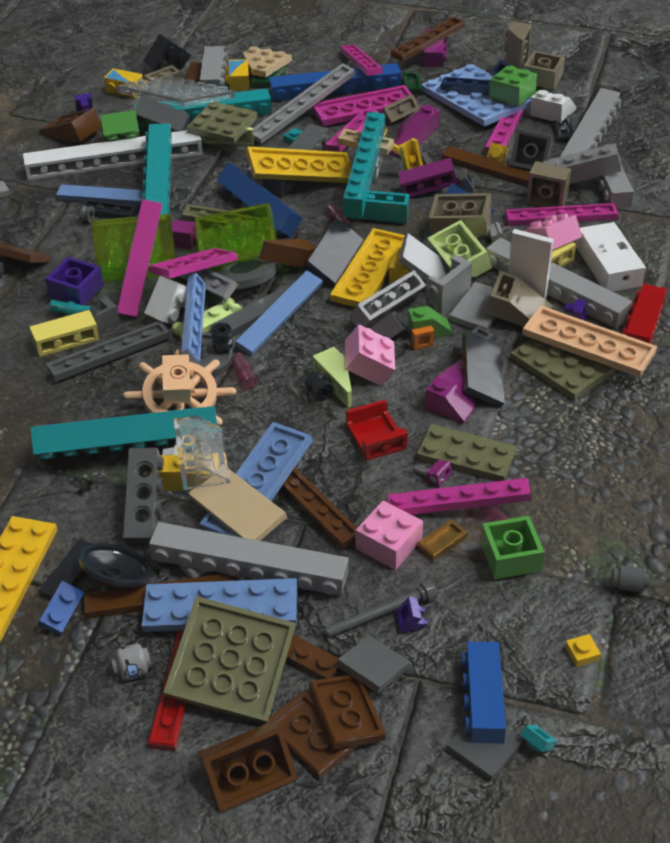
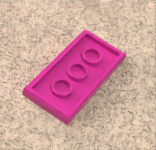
[148,248,238,278]

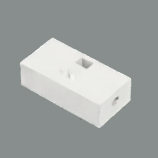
[576,222,646,292]

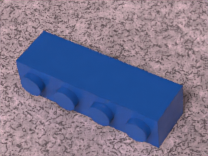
[461,641,506,744]

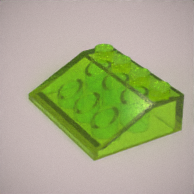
[195,203,277,269]
[91,214,176,282]

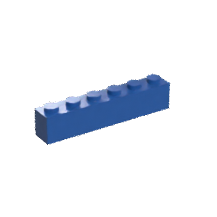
[217,162,303,237]

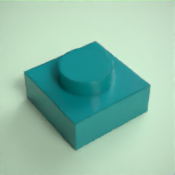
[283,128,302,144]
[520,725,557,752]

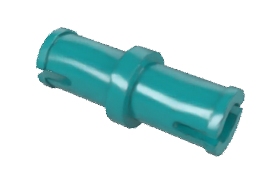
[49,300,92,316]

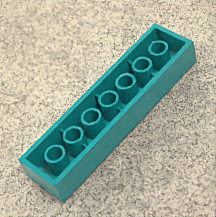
[30,406,218,460]

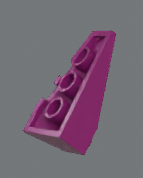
[390,105,440,158]
[425,358,476,424]

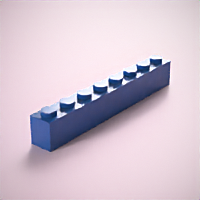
[269,63,402,102]

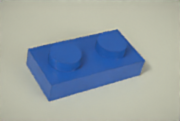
[37,581,84,636]

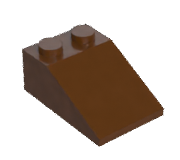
[39,108,101,144]

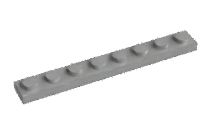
[253,63,355,144]

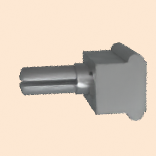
[475,222,503,243]

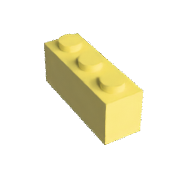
[30,310,99,357]

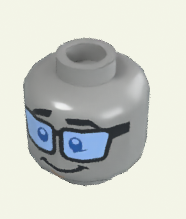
[111,643,152,681]

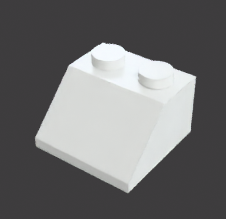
[530,90,576,123]

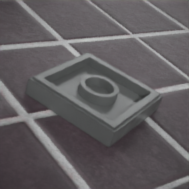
[336,635,410,694]
[447,726,524,781]

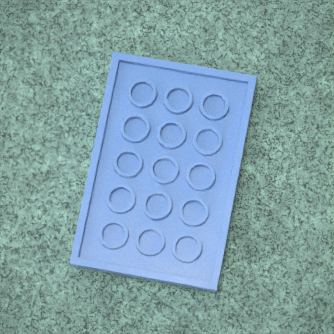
[421,64,532,126]

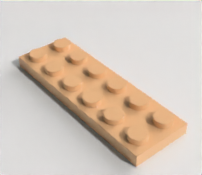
[522,305,657,377]

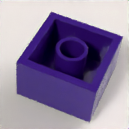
[45,257,104,305]

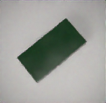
[402,72,422,94]

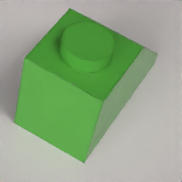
[407,306,452,338]

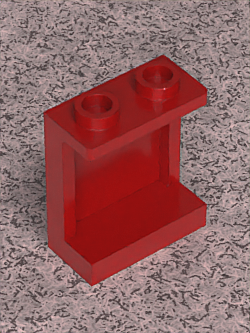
[345,399,408,461]

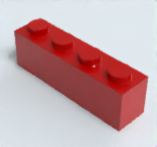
[622,283,667,344]

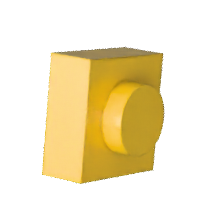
[487,142,509,163]
[565,634,601,667]

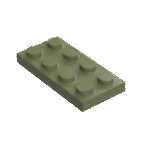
[417,424,517,481]

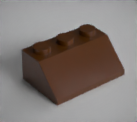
[196,721,298,812]

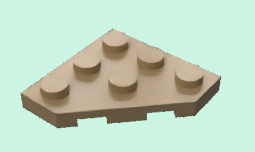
[243,46,292,77]

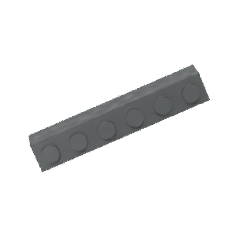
[263,124,330,198]

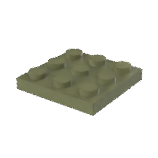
[187,101,257,144]

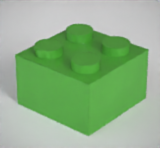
[489,66,537,106]
[100,110,139,142]
[480,516,544,579]

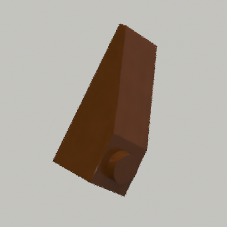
[259,239,316,267]

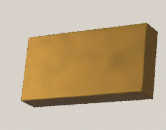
[417,519,468,562]

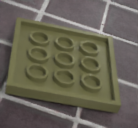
[510,339,618,401]
[163,596,296,724]

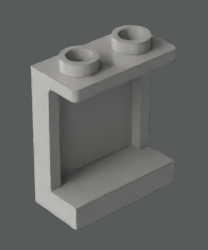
[425,255,472,316]

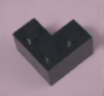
[143,34,191,71]

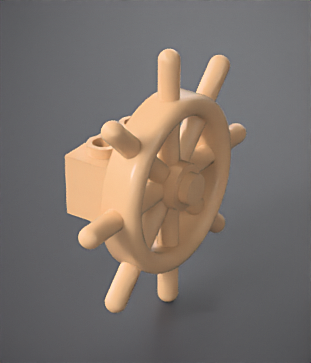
[123,349,236,426]

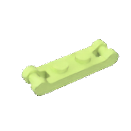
[172,297,242,339]

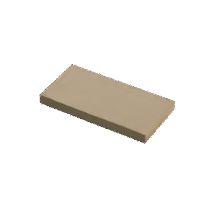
[188,465,287,541]

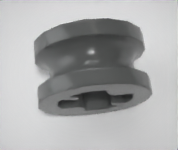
[80,205,95,223]

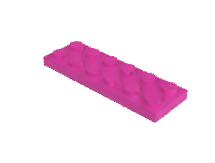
[312,85,417,126]

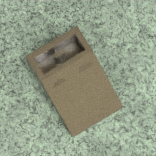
[485,271,552,327]

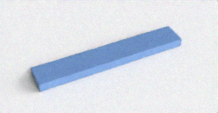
[56,184,146,206]
[235,271,323,356]
[181,272,206,364]

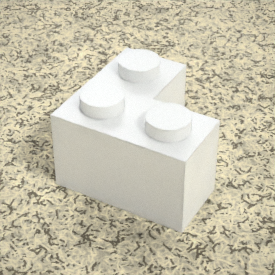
[144,276,187,325]

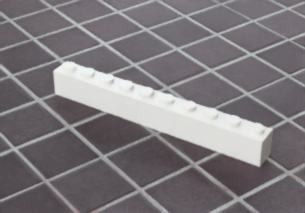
[23,130,203,180]

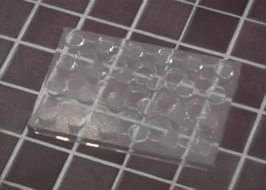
[118,76,235,107]

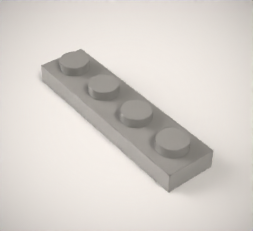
[176,268,238,301]

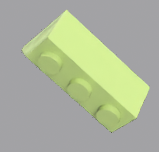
[427,220,492,277]

